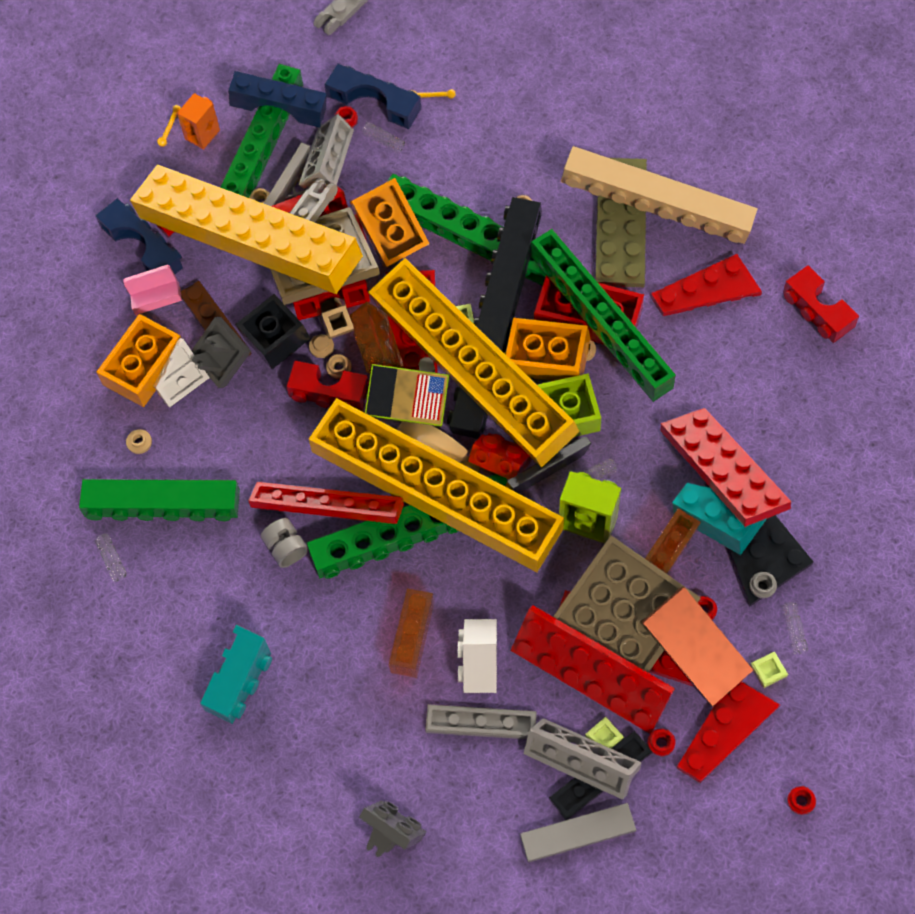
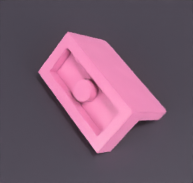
[123,265,182,315]

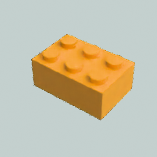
[350,178,430,267]
[96,314,181,407]
[506,318,590,381]

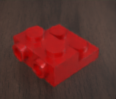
[468,433,533,479]

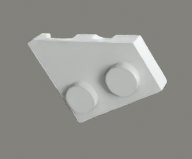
[153,338,210,407]

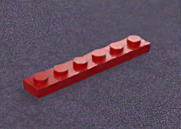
[248,482,404,524]

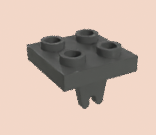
[191,317,251,388]
[359,800,426,857]

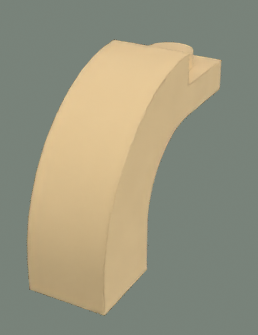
[318,298,354,339]
[396,421,480,472]

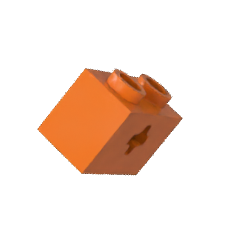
[177,93,220,150]

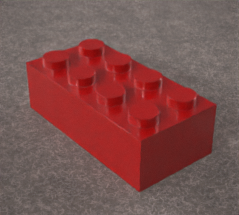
[534,275,644,345]

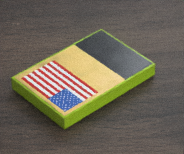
[365,364,449,427]

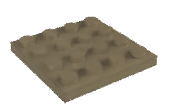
[269,207,380,305]
[553,535,701,673]

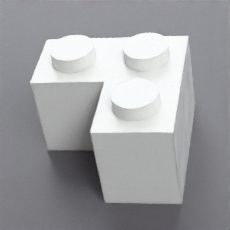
[458,619,497,693]

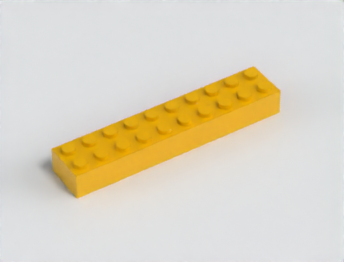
[130,165,363,294]
[369,258,580,468]
[309,398,564,572]

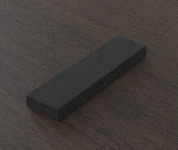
[505,437,591,494]
[549,731,652,820]

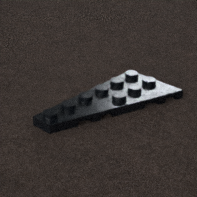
[703,480,814,607]

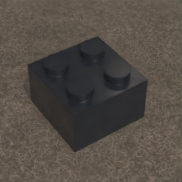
[235,294,310,369]

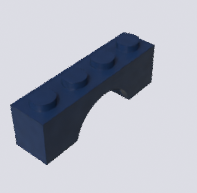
[325,63,422,129]
[228,71,327,128]
[95,198,183,275]

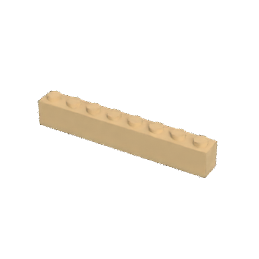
[561,146,758,244]

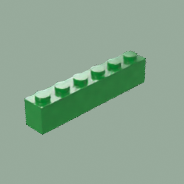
[79,479,240,521]

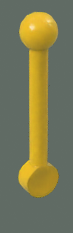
[411,89,456,99]
[157,105,181,147]

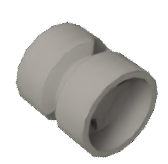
[260,518,308,568]

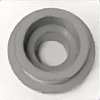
[749,572,777,598]

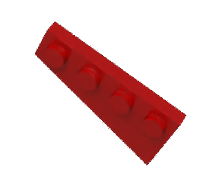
[651,254,762,316]
[677,681,780,783]

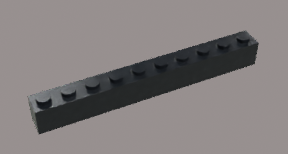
[447,197,542,439]

